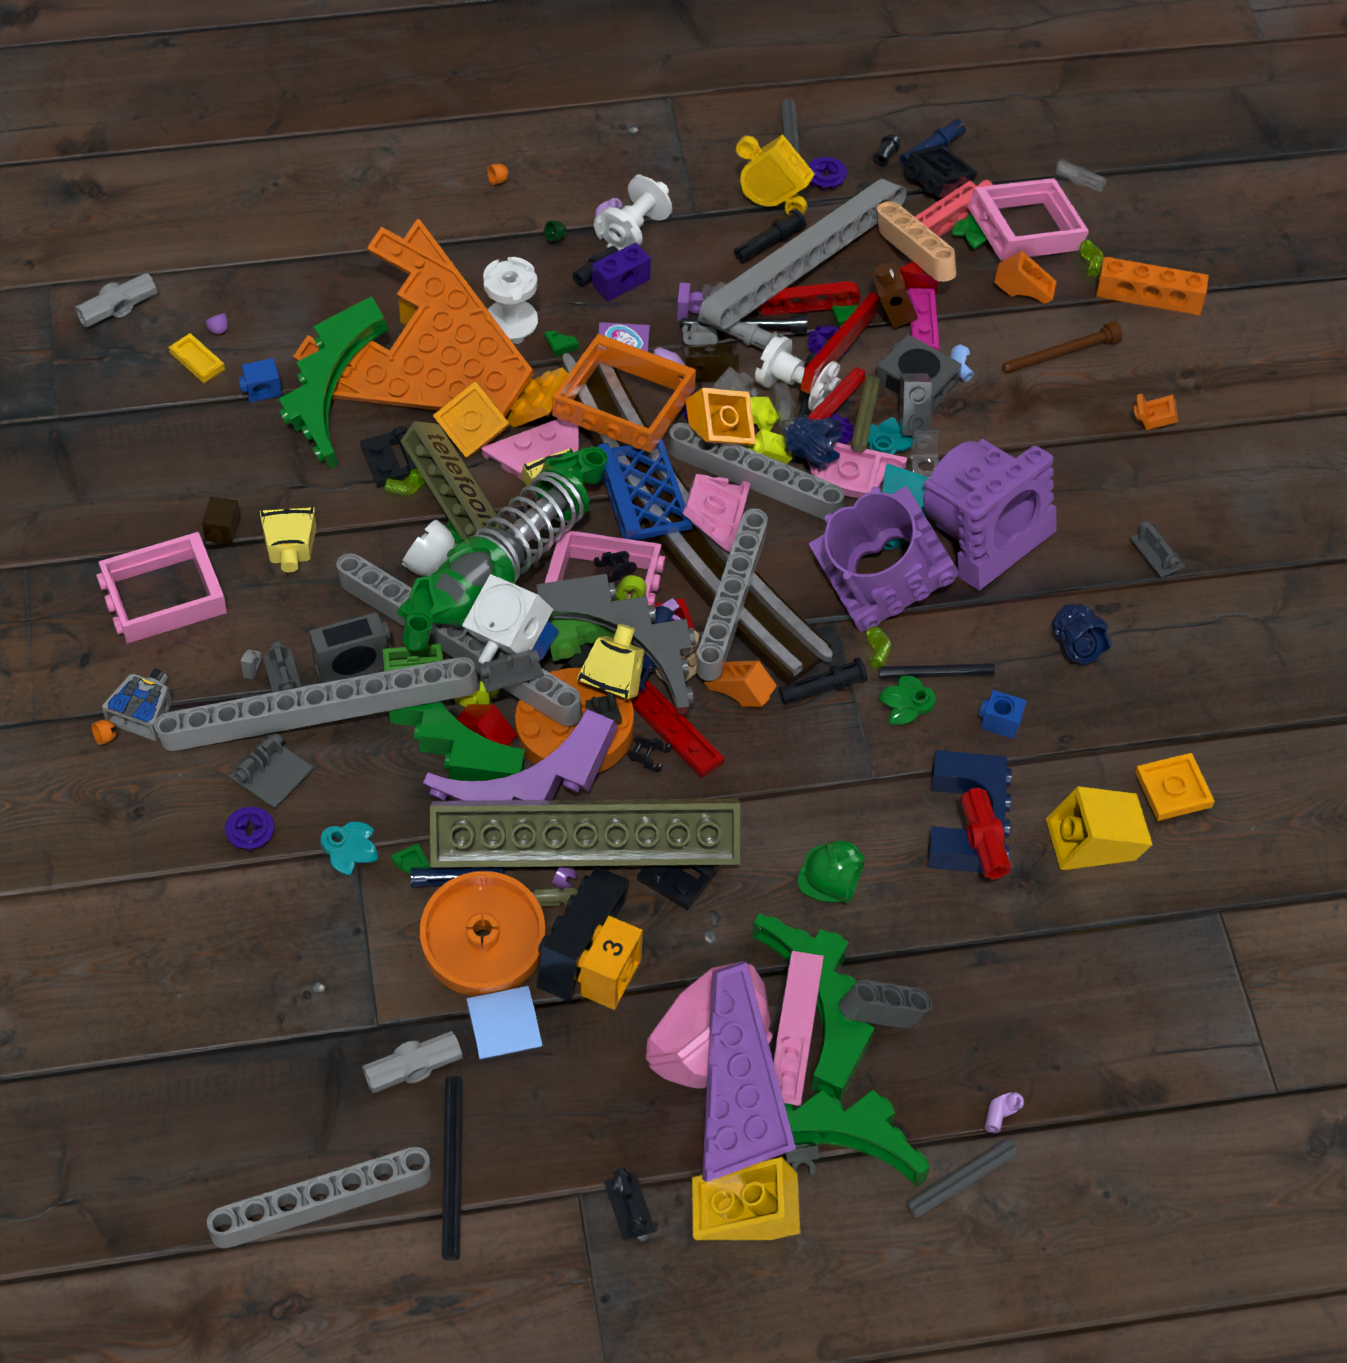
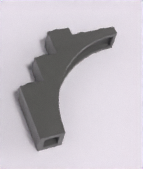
[537,574,696,715]

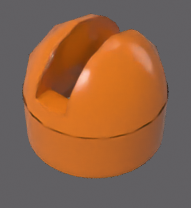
[487,164,509,185]
[92,719,117,745]

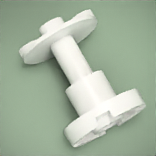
[594,174,672,250]
[483,257,538,344]
[755,335,841,411]

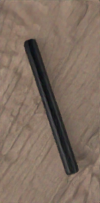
[442,1076,463,1261]

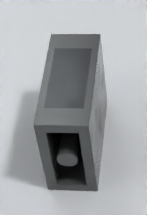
[875,334,962,412]
[309,612,391,684]

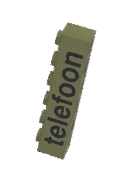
[401,421,506,539]

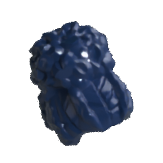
[782,416,841,469]
[1052,604,1112,665]

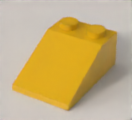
[692,1157,800,1240]

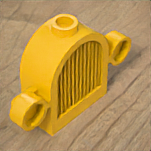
[736,134,815,215]

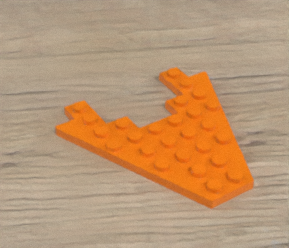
[293,219,534,417]

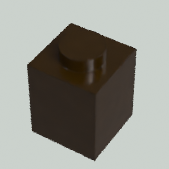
[202,496,241,544]

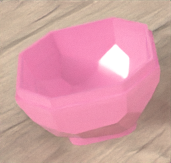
[646,962,773,1088]

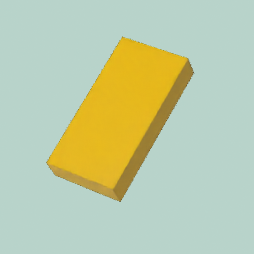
[169,333,225,383]

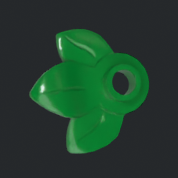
[952,212,987,249]
[878,676,936,725]

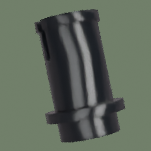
[873,134,900,166]

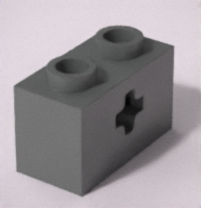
[899,373,932,435]

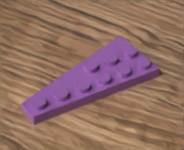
[702,961,796,1182]

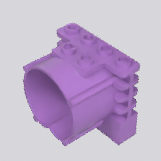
[924,439,1056,591]
[808,485,959,632]

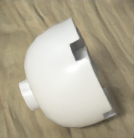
[402,520,455,577]

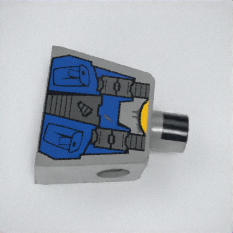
[102,669,171,741]

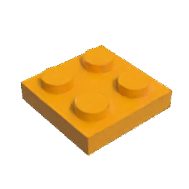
[507,367,568,428]
[433,381,511,459]
[1135,753,1215,821]

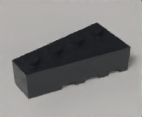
[536,866,630,1002]

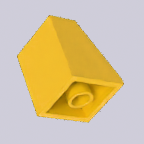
[1046,786,1153,870]

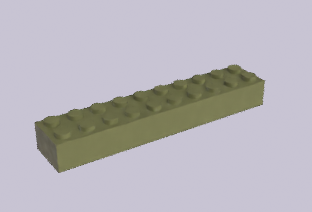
[430,798,740,867]

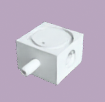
[462,574,554,665]

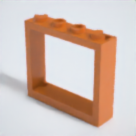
[552,333,696,453]

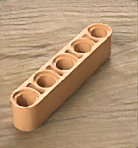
[877,202,956,281]

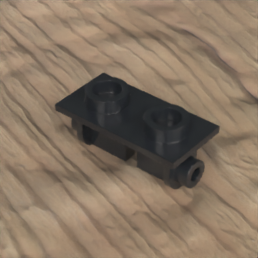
[604,1168,655,1241]

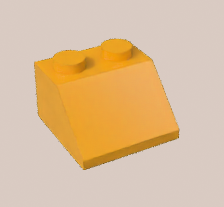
[685,388,756,446]

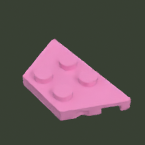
[482,419,579,482]
[807,442,907,499]
[683,474,751,552]

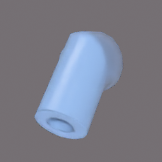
[950,345,974,382]

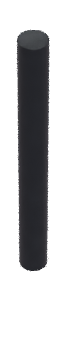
[878,663,995,678]

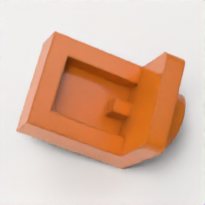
[1134,393,1178,430]

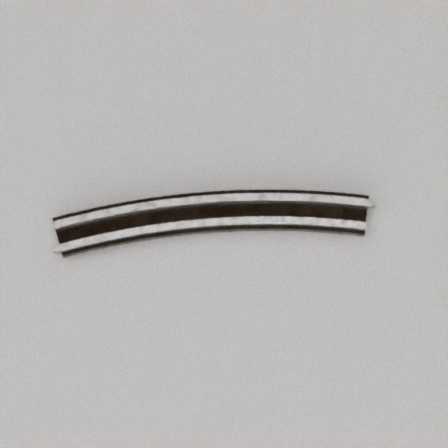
[559,353,832,685]

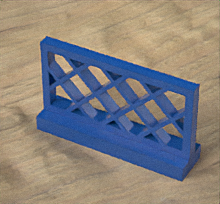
[598,439,692,540]

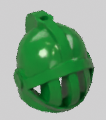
[798,840,866,904]

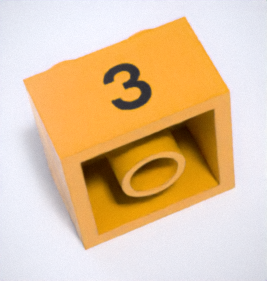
[578,916,643,1010]

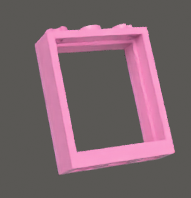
[967,178,1089,260]
[545,530,665,606]
[96,532,227,644]
[774,951,824,1106]

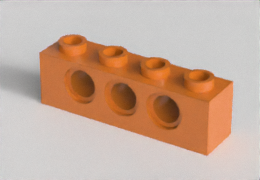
[1096,257,1209,315]

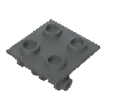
[229,733,314,809]

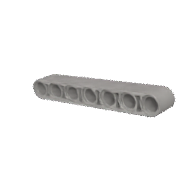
[669,423,844,520]
[696,508,768,681]
[207,1147,431,1249]

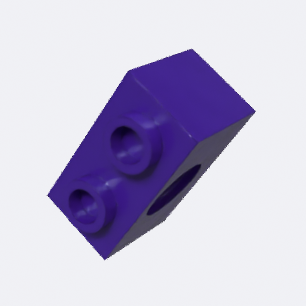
[592,242,651,302]

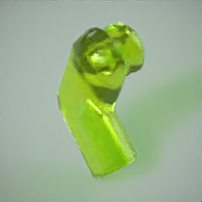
[1079,240,1104,277]
[384,469,425,496]
[866,626,892,669]

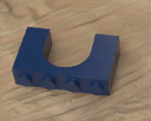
[927,750,1012,873]

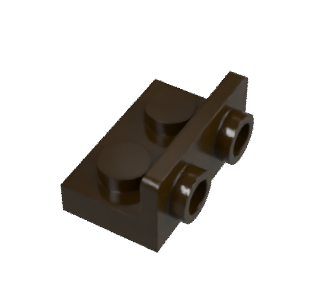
[682,343,739,382]

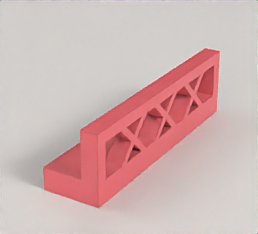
[915,179,993,237]

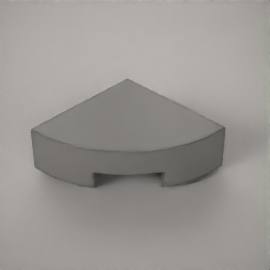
[240,649,263,680]

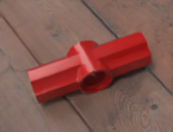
[961,788,1011,880]

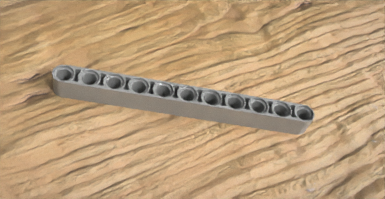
[700,179,906,329]
[336,553,582,726]
[154,657,480,751]

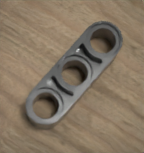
[839,980,932,1029]

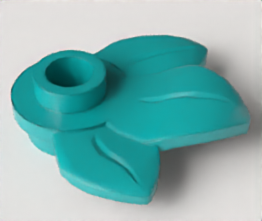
[867,417,916,455]
[320,822,378,876]

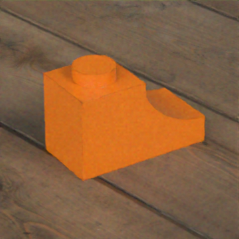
[994,250,1057,304]
[704,660,777,707]

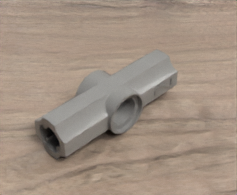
[75,273,157,327]
[362,1031,463,1094]

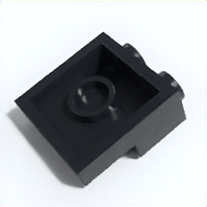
[903,144,978,198]

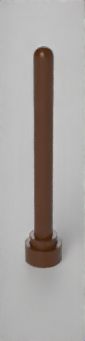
[1002,321,1123,373]

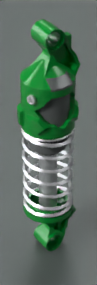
[397,447,608,650]

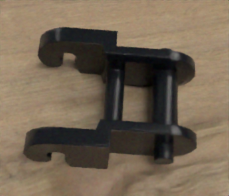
[593,551,637,583]
[627,736,672,772]

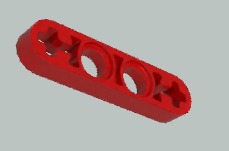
[758,281,860,316]

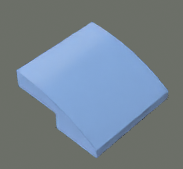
[466,986,542,1060]

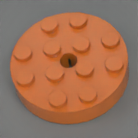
[515,668,634,774]
[420,871,546,997]

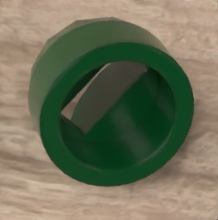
[544,220,567,242]

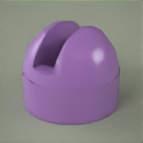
[205,312,228,334]
[551,866,577,889]

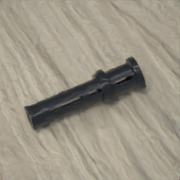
[734,208,807,263]
[778,657,868,705]

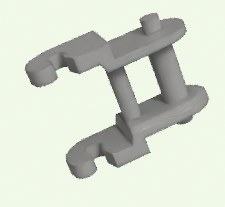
[682,323,717,345]

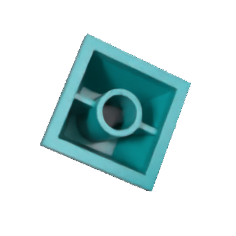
[882,463,930,550]

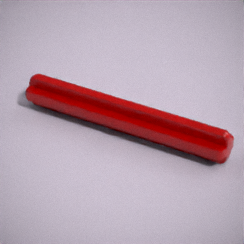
[807,367,866,420]

